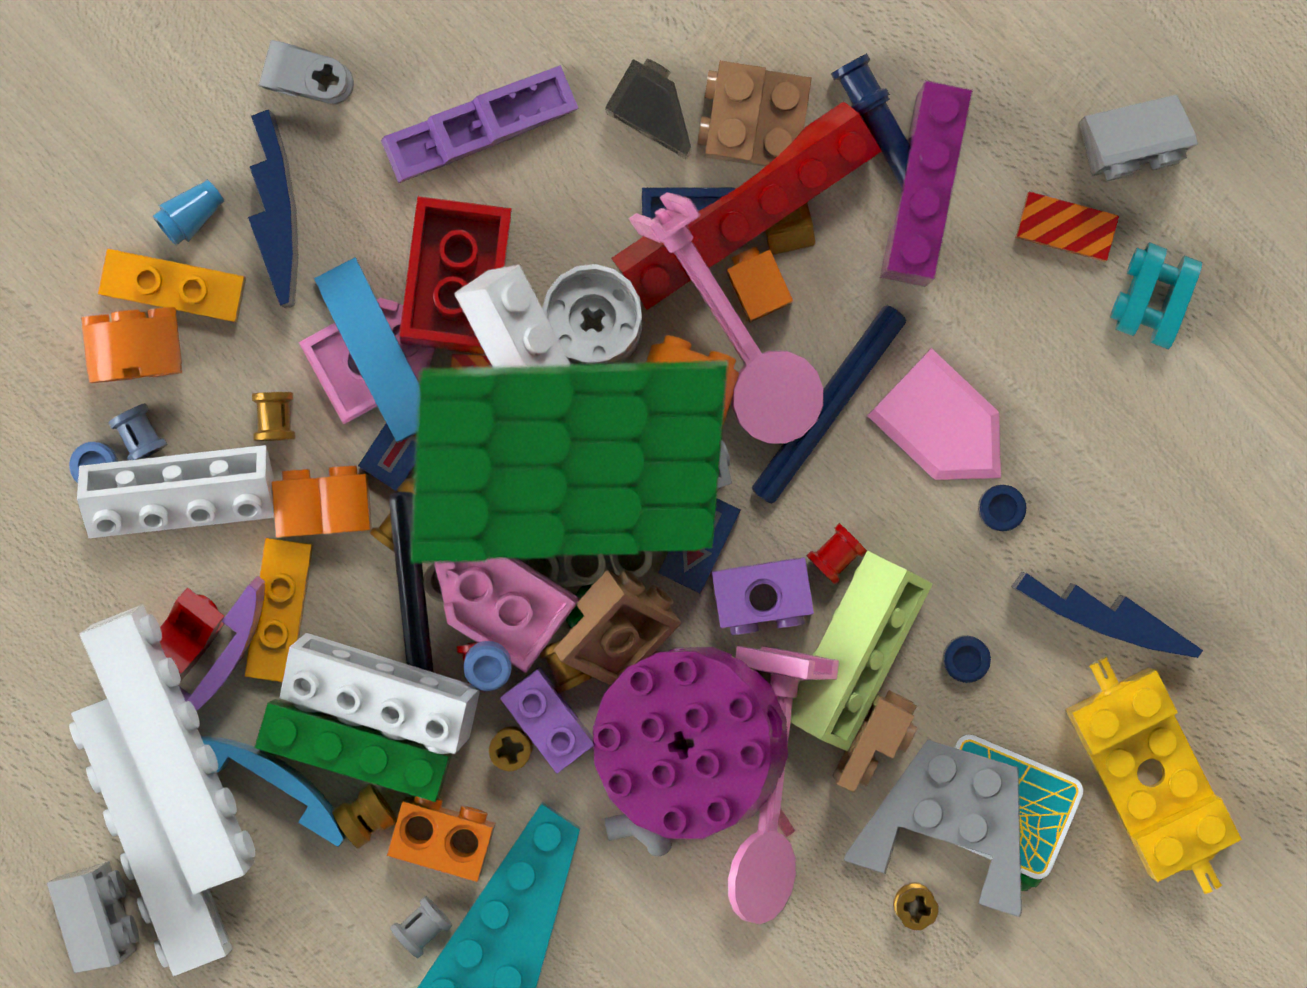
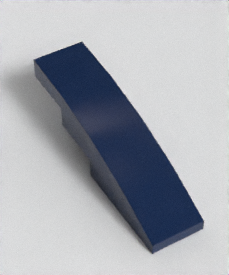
[248,109,299,308]
[1011,572,1203,658]

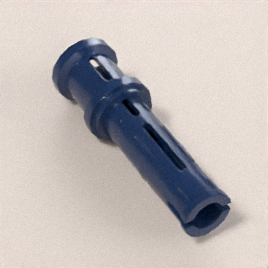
[831,53,910,191]

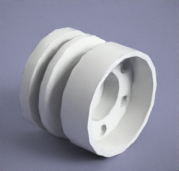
[542,264,642,365]

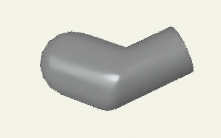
[605,814,672,856]

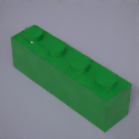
[254,699,452,802]

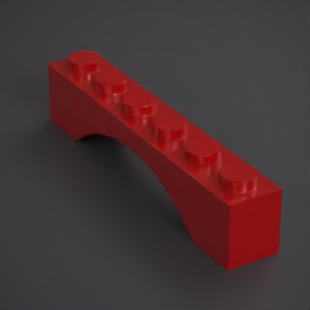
[611,101,882,310]

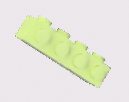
[790,550,933,751]

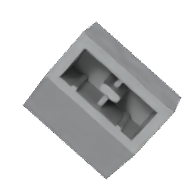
[1079,95,1198,181]
[47,861,139,973]

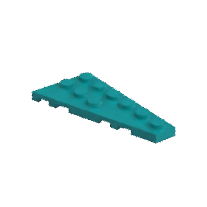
[417,802,580,988]

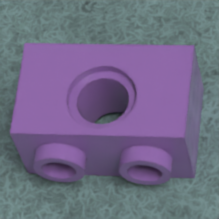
[711,557,814,635]
[500,667,594,773]

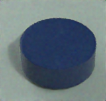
[978,485,1026,531]
[943,635,991,683]

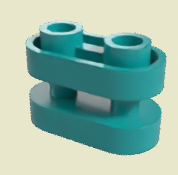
[1110,242,1203,350]

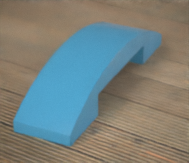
[314,257,419,443]
[201,736,346,847]

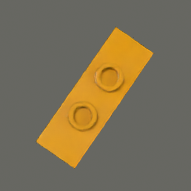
[98,248,246,323]
[245,538,313,682]

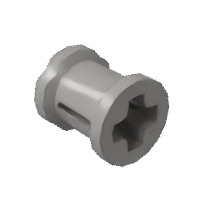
[390,896,452,958]

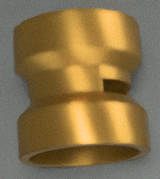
[332,784,397,849]

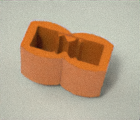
[272,465,372,538]

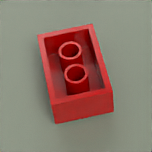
[399,196,512,355]

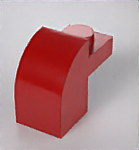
[159,587,225,681]

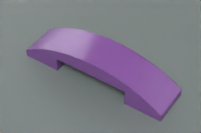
[179,576,265,711]

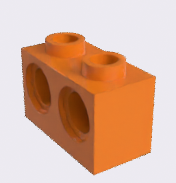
[387,796,496,882]

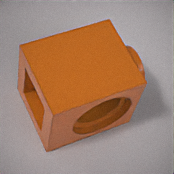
[726,246,793,323]

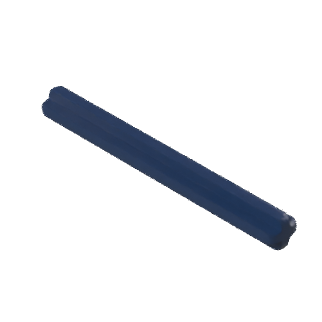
[752,305,906,504]

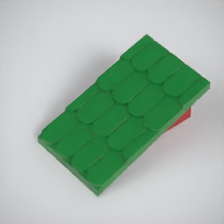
[411,360,728,563]

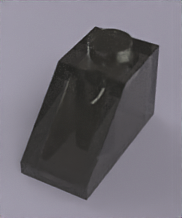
[605,58,691,160]

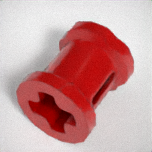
[806,523,867,585]

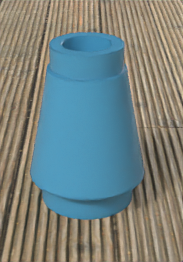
[153,180,225,245]

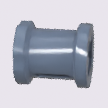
[108,403,167,460]

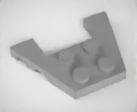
[844,739,1022,917]

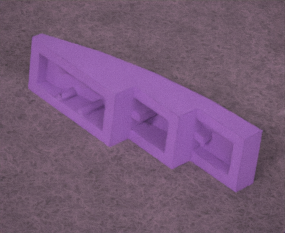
[381,65,578,183]

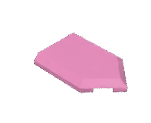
[298,298,435,424]
[867,348,1001,480]
[434,558,579,673]

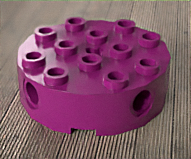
[593,647,788,839]

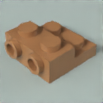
[697,60,812,167]
[553,570,681,685]
[832,690,917,792]

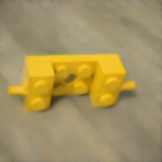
[1065,657,1242,894]

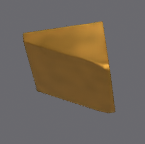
[765,203,815,254]

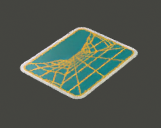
[955,735,1083,879]

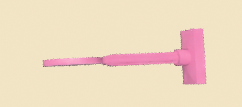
[629,192,823,444]
[728,646,839,924]

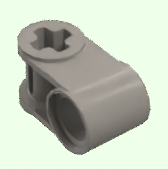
[259,40,354,104]

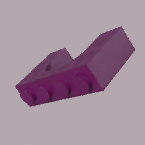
[880,80,973,287]

